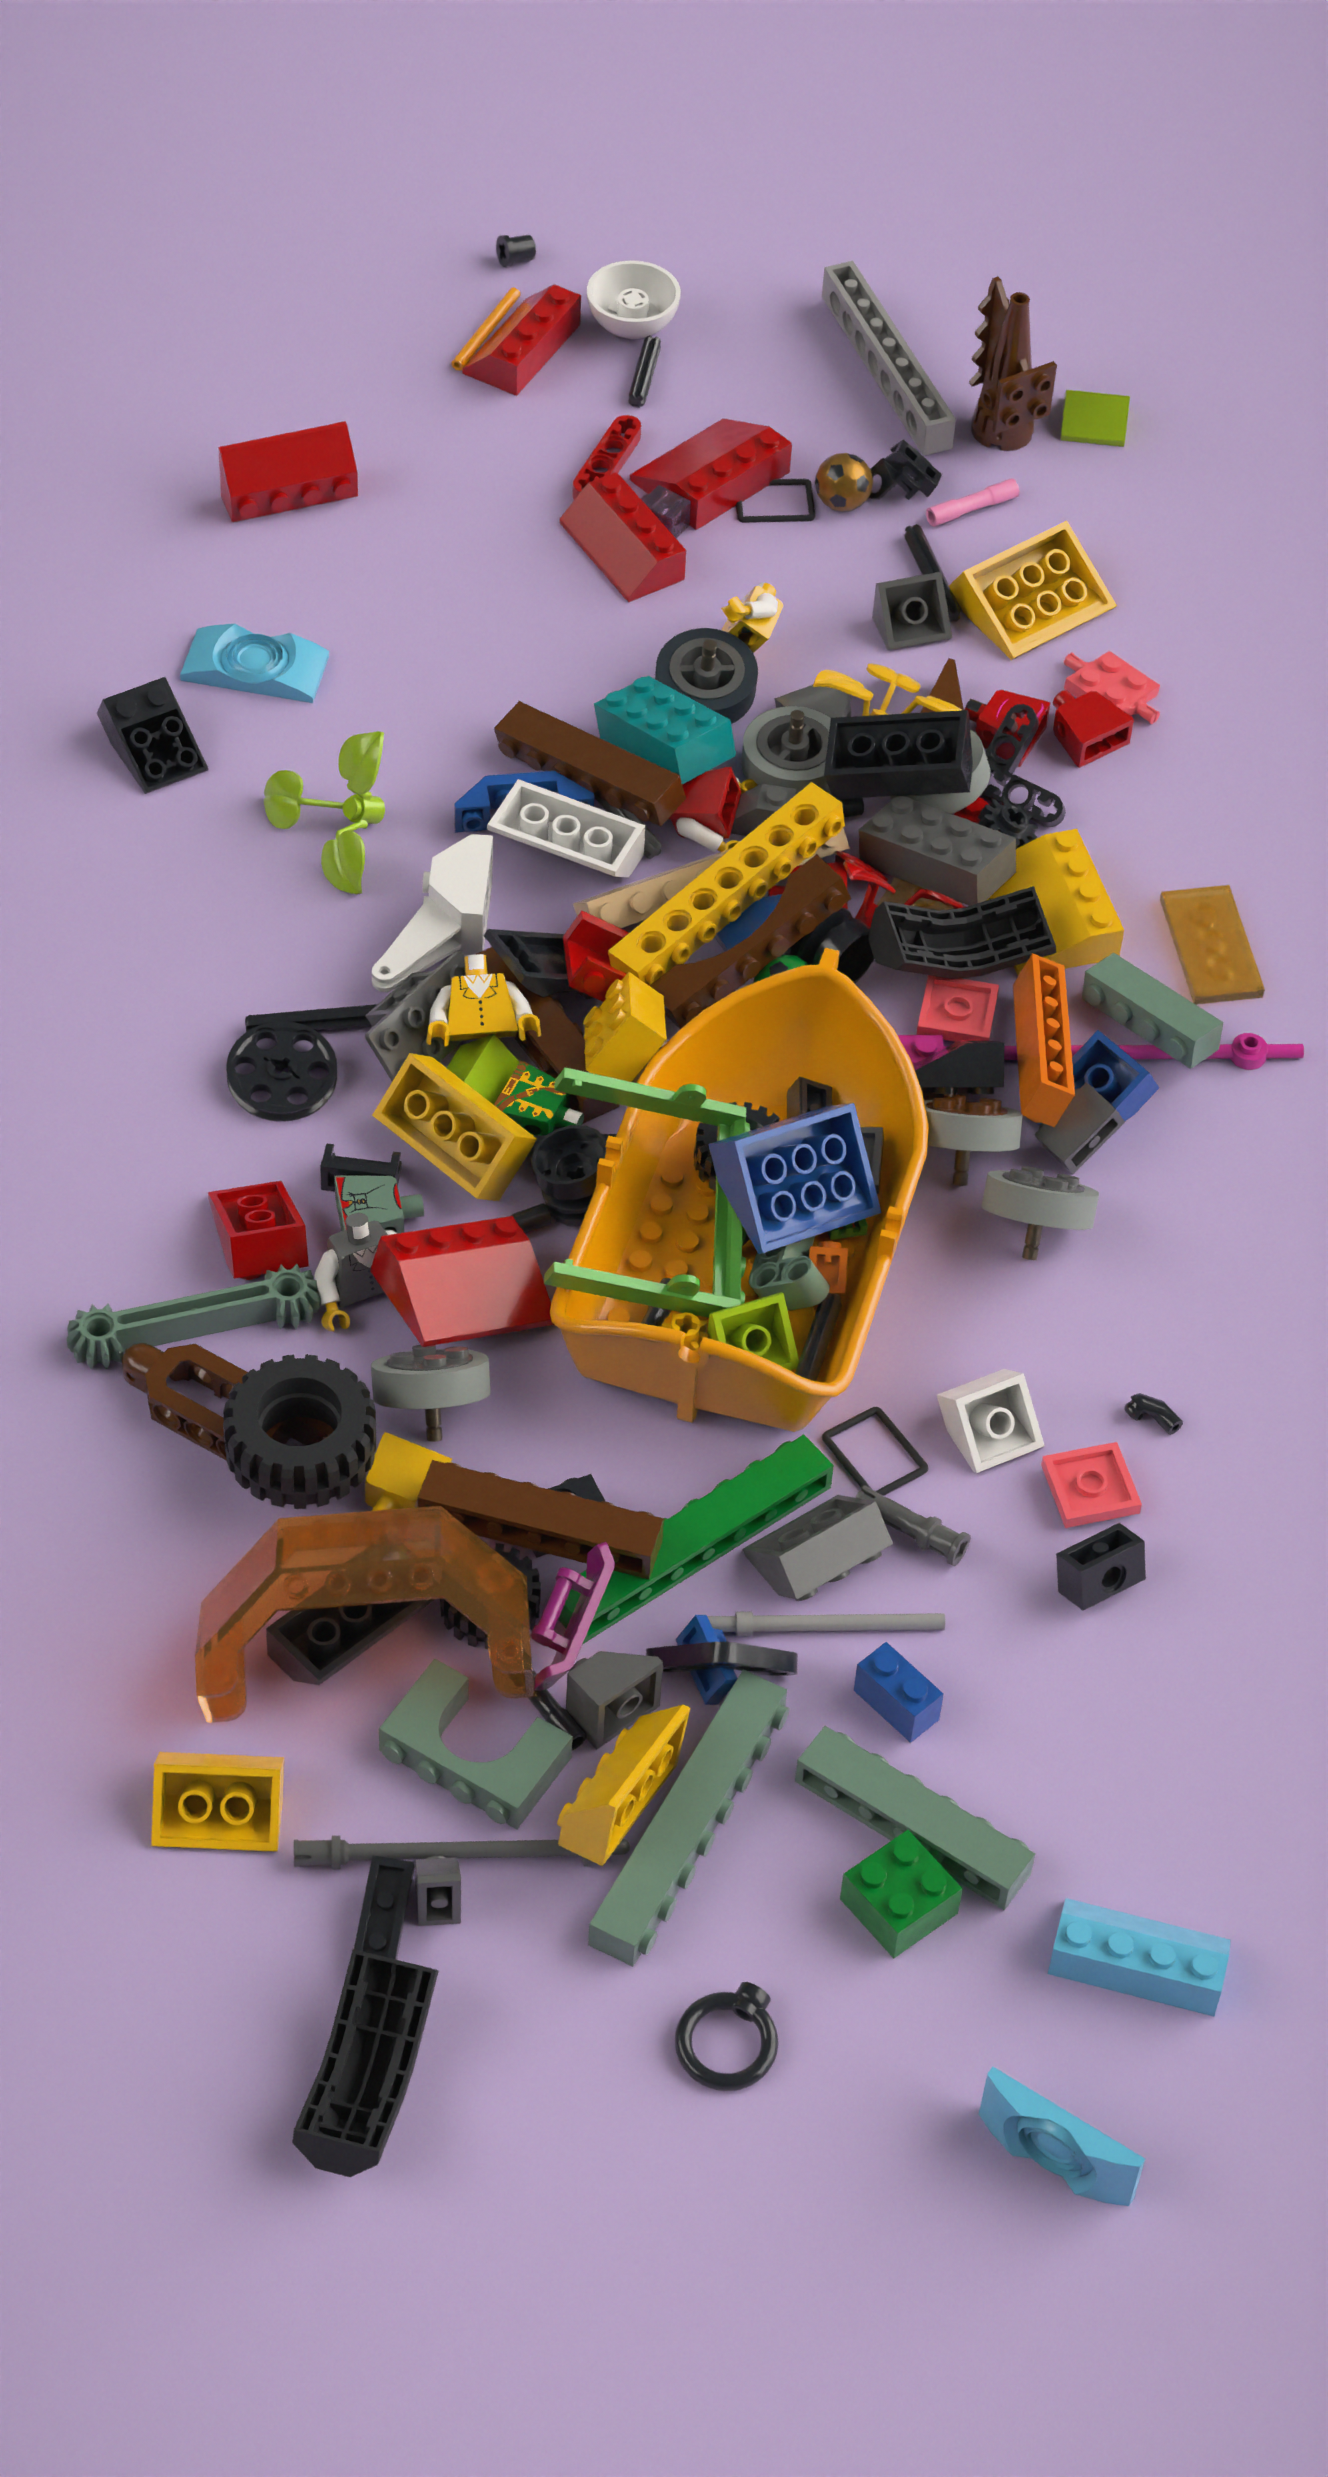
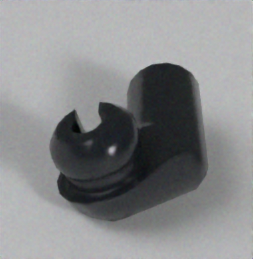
[1124,1393,1183,1435]

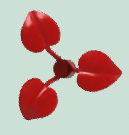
[834,850,965,927]

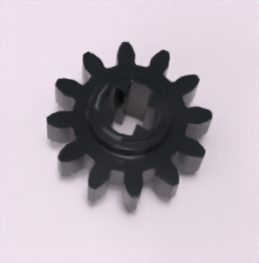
[977,799,1038,849]

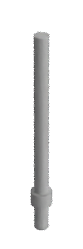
[707,1612,945,1636]

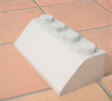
[487,779,645,878]

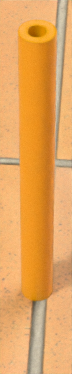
[451,287,521,371]

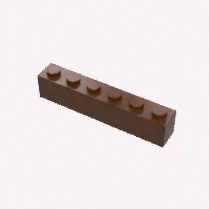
[494,701,686,827]
[474,947,620,1124]
[417,1460,664,1580]

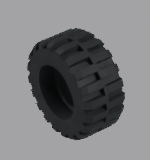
[223,1354,376,1509]

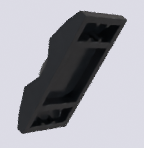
[483,929,593,1000]

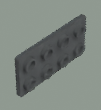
[365,951,466,1081]

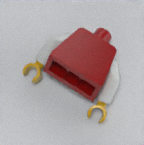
[667,766,758,852]

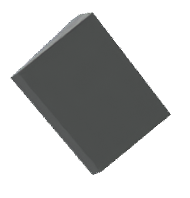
[872,572,952,650]

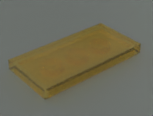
[1160,885,1265,1005]

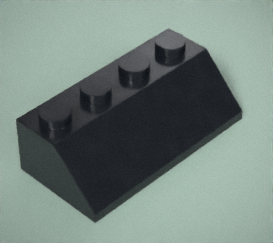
[824,710,973,799]
[266,1538,444,1685]

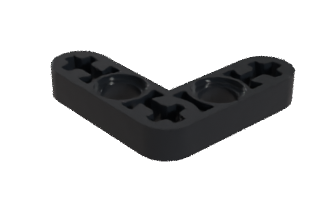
[981,704,1066,827]
[646,1642,798,1676]

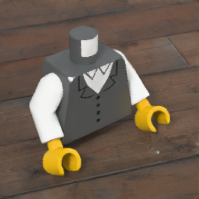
[314,1213,397,1332]

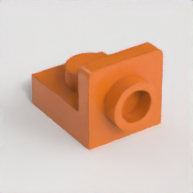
[809,1241,849,1296]

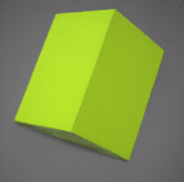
[1061,390,1130,447]
[447,1034,520,1105]
[707,1292,799,1370]

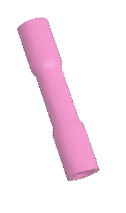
[926,478,1019,527]

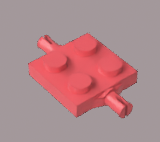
[1064,651,1160,724]

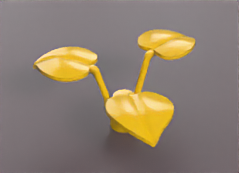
[813,663,961,716]

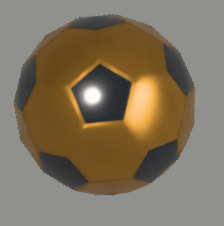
[815,453,873,512]

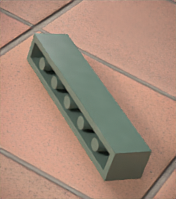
[795,1726,1035,1910]

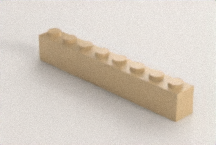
[573,828,850,928]

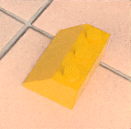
[151,1752,285,1852]

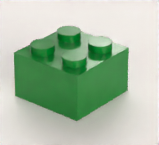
[840,1830,963,1959]

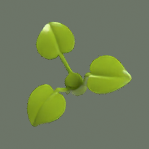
[264,731,385,894]

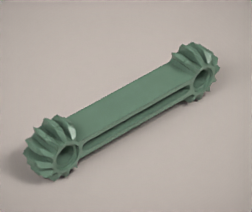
[66,1264,321,1369]

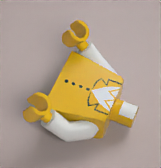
[721,583,783,653]
[426,954,541,1046]

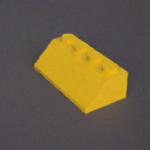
[557,1704,690,1866]

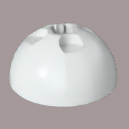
[587,261,681,339]

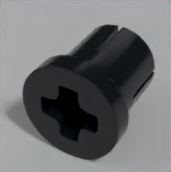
[496,235,536,267]

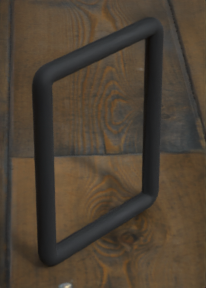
[736,479,815,523]
[822,1407,928,1496]

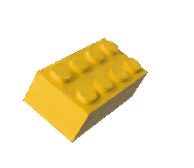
[372,1053,537,1201]

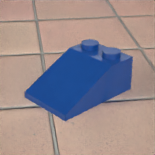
[1038,1030,1159,1125]

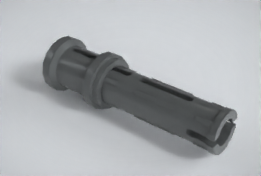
[856,1485,971,1566]

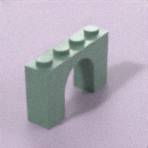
[379,1658,573,1830]

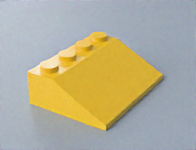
[948,521,1117,660]
[986,829,1124,976]

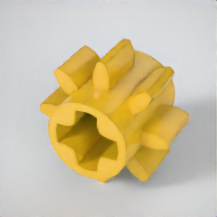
[662,1312,709,1351]

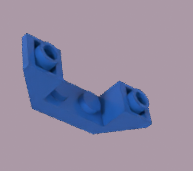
[454,771,595,833]

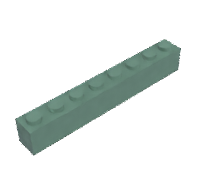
[588,1669,790,1967]

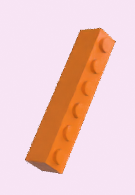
[1013,953,1075,1128]

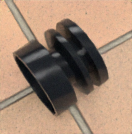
[784,908,874,984]
[531,1125,607,1226]

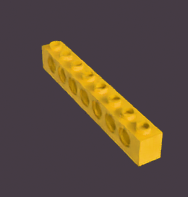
[608,782,845,985]

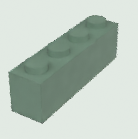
[1082,953,1223,1069]

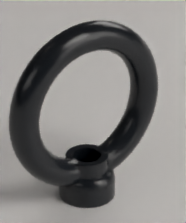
[675,1982,778,2091]

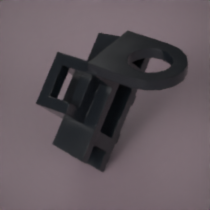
[869,439,942,500]

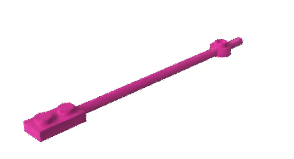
[898,1033,1304,1070]

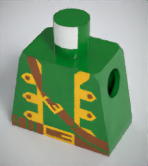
[494,1061,584,1136]

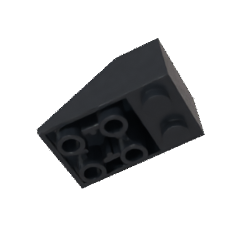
[97,676,209,794]
[913,1041,1004,1094]

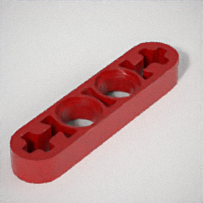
[572,415,641,500]

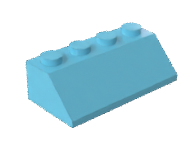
[1047,1898,1231,2016]

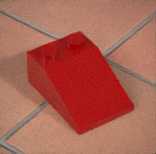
[208,1181,309,1280]

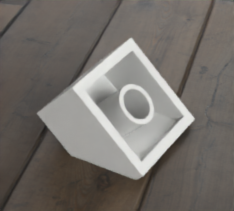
[937,1369,1045,1473]

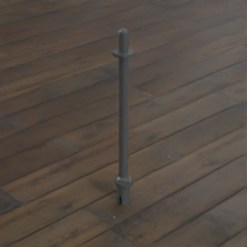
[294,1835,630,1870]

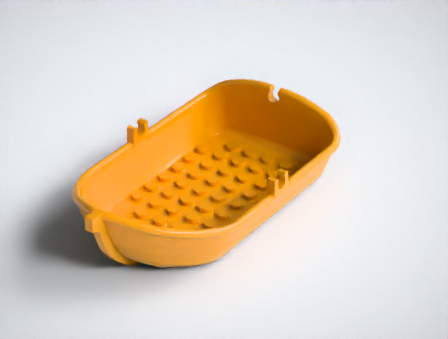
[550,948,929,1432]

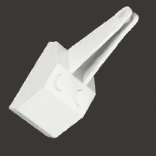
[372,834,493,992]

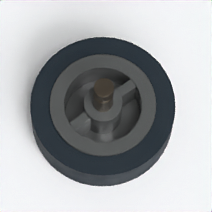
[655,628,758,724]

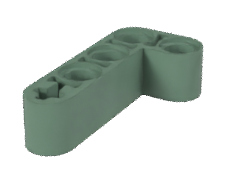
[749,1236,830,1311]

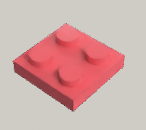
[916,975,999,1042]
[1041,1442,1142,1528]

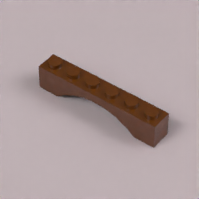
[650,854,851,1029]

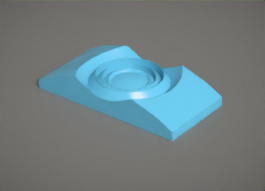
[180,624,329,703]
[979,2066,1145,2206]

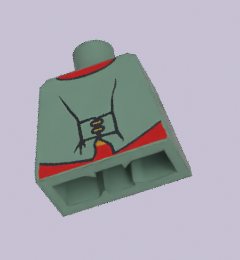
[334,1175,424,1234]

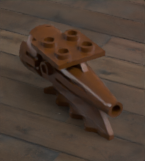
[969,276,1057,451]

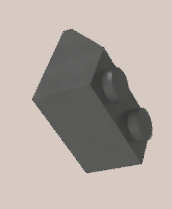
[566,1651,663,1750]

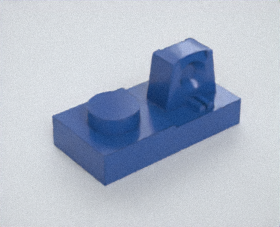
[675,1615,738,1705]

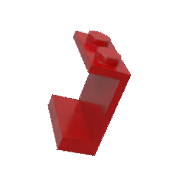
[563,910,650,1002]

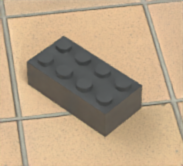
[859,796,1016,906]

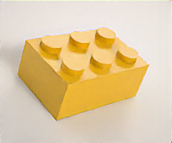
[583,972,667,1082]

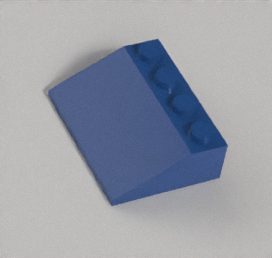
[708,1103,882,1254]

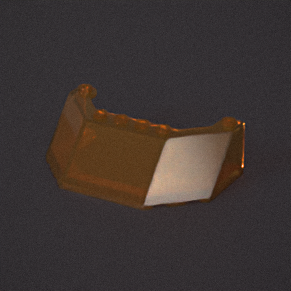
[195,1506,535,1723]

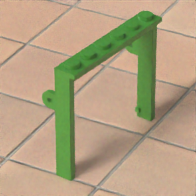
[544,1067,750,1318]

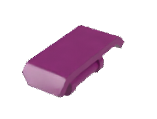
[531,1542,615,1691]

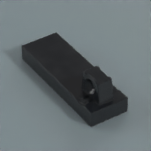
[354,1855,415,1960]

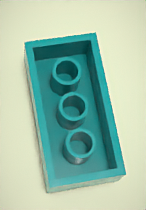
[594,676,736,784]

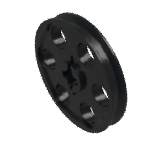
[226,1021,337,1121]

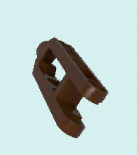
[122,1343,334,1461]

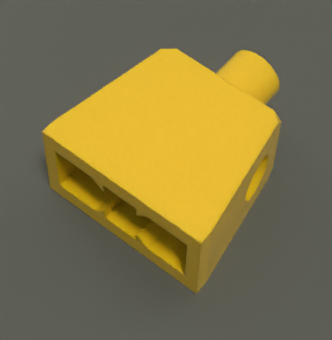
[365,1432,452,1529]

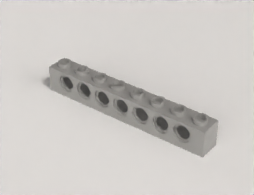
[822,261,956,456]

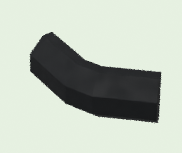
[868,886,1056,979]
[292,1949,439,2177]

